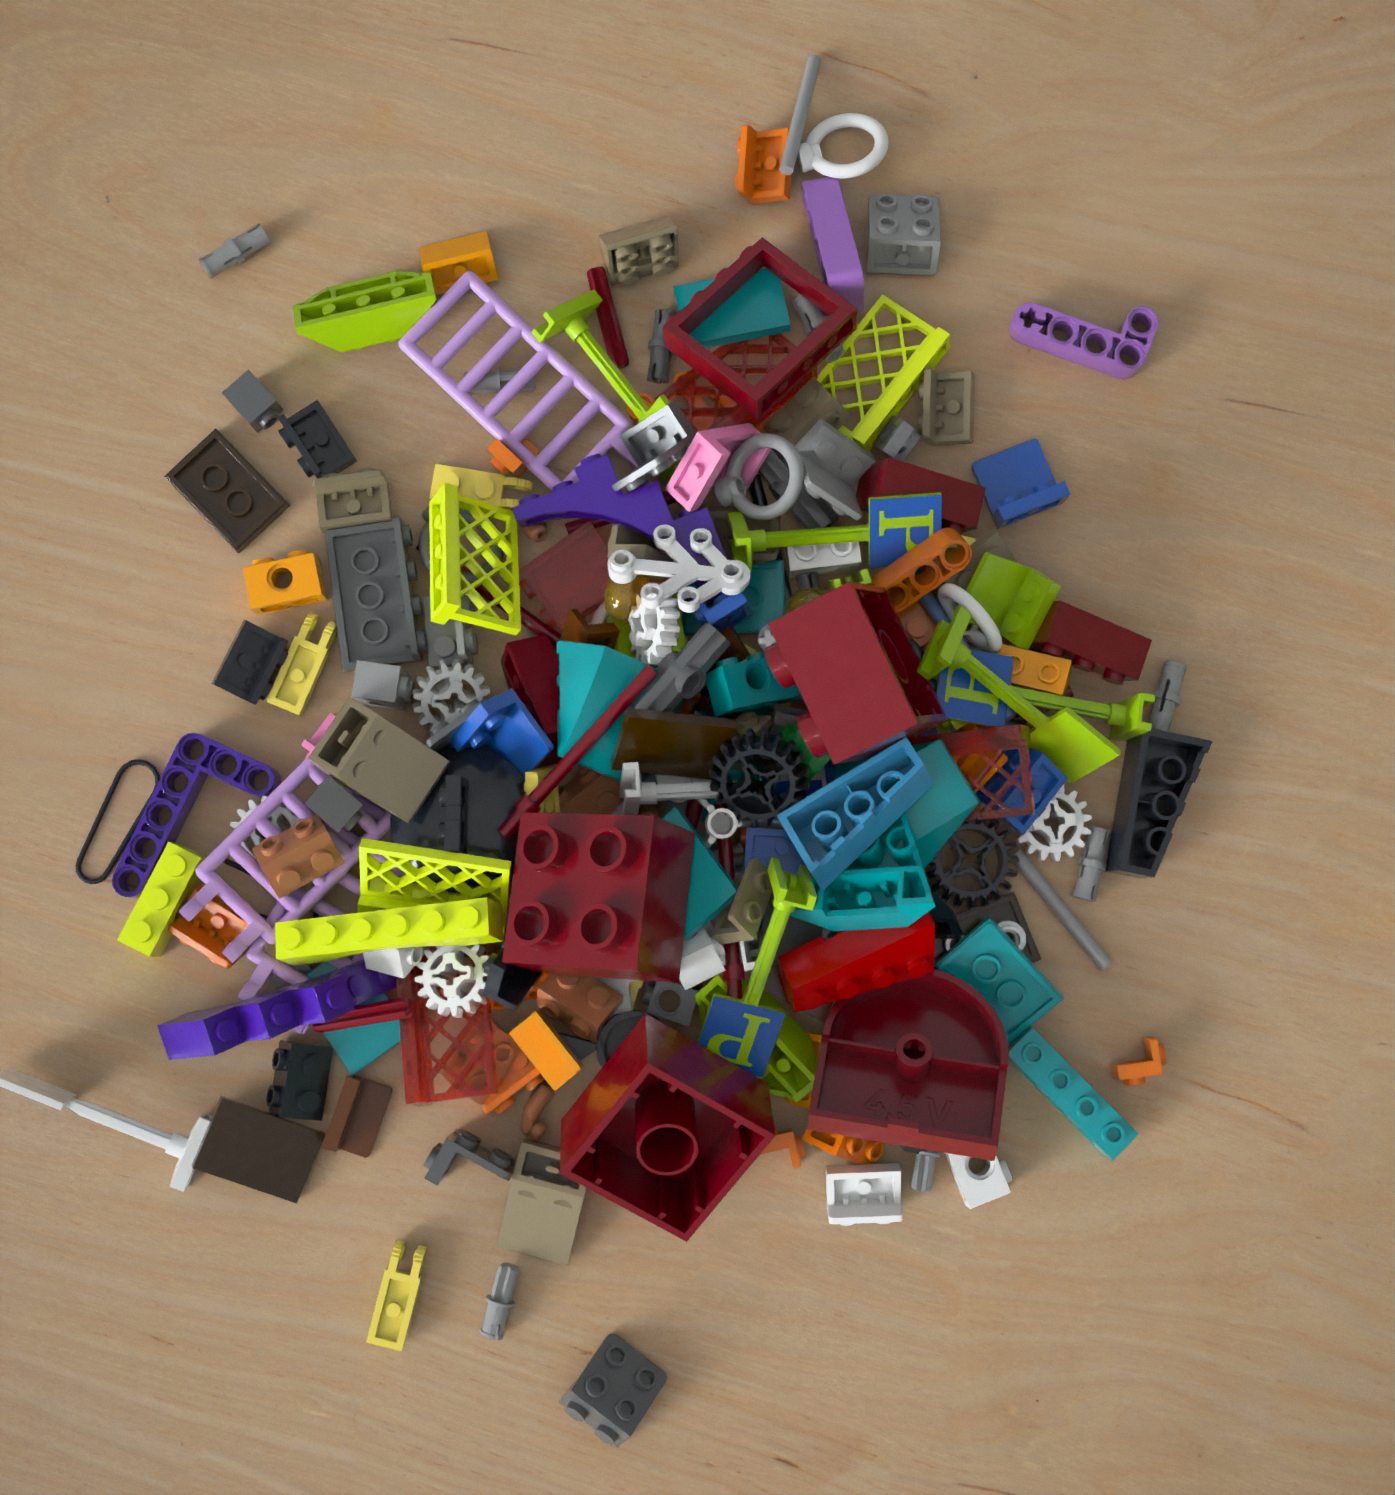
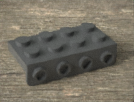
[324,516,428,672]

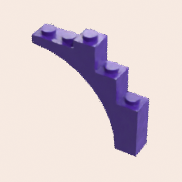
[512,454,733,607]
[157,959,403,1060]

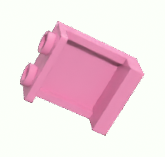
[665,423,772,512]

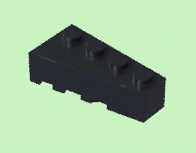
[1105,728,1213,878]

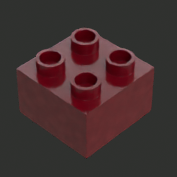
[765,581,948,765]
[502,812,695,983]
[560,1013,776,1242]

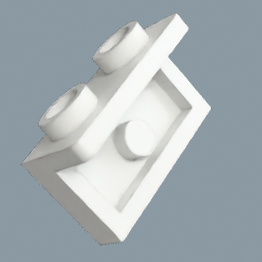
[826,1163,903,1226]

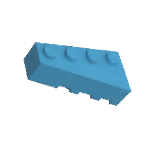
[777,737,934,891]

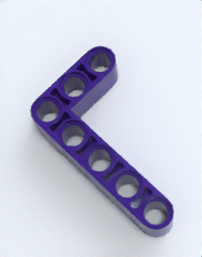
[112,733,282,898]

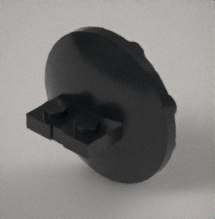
[390,747,526,893]

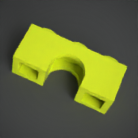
[117,841,206,957]

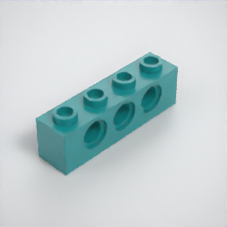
[706,652,803,717]
[1008,1027,1138,1160]

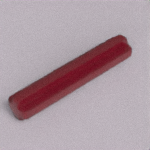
[587,267,629,369]
[312,997,414,1033]

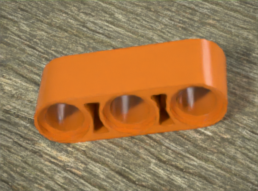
[871,528,972,613]

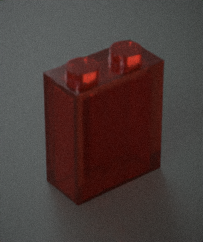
[519,521,632,633]

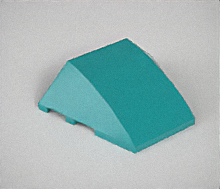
[557,640,685,781]
[832,739,980,868]
[789,812,936,931]

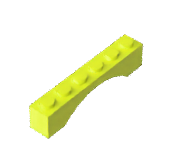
[275,897,504,966]

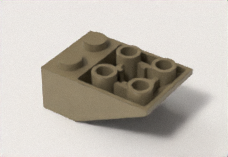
[599,215,679,286]
[308,697,450,824]
[496,1138,587,1265]

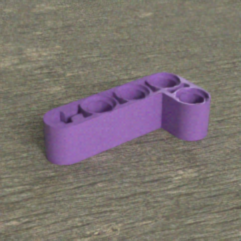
[801,176,864,317]
[1009,302,1158,380]

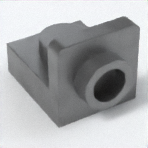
[872,415,921,462]

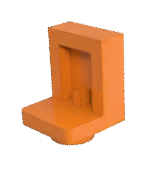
[487,437,540,478]
[1110,1036,1166,1086]
[760,1126,806,1169]

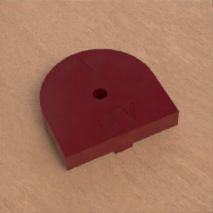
[807,969,1009,1161]

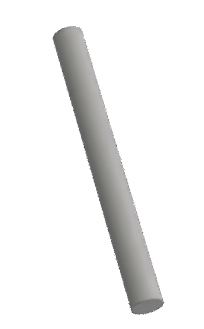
[779,55,821,175]
[1011,849,1112,971]

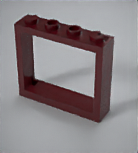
[663,237,857,421]

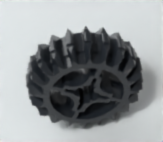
[709,728,810,828]
[925,813,1019,910]

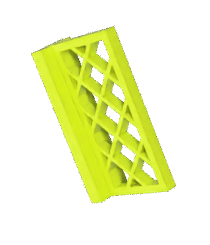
[816,294,951,452]
[429,482,521,635]
[357,838,511,936]

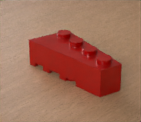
[778,912,935,1013]

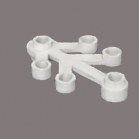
[607,525,751,613]

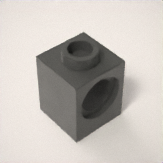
[222,370,284,433]
[304,775,363,833]
[642,981,700,1026]

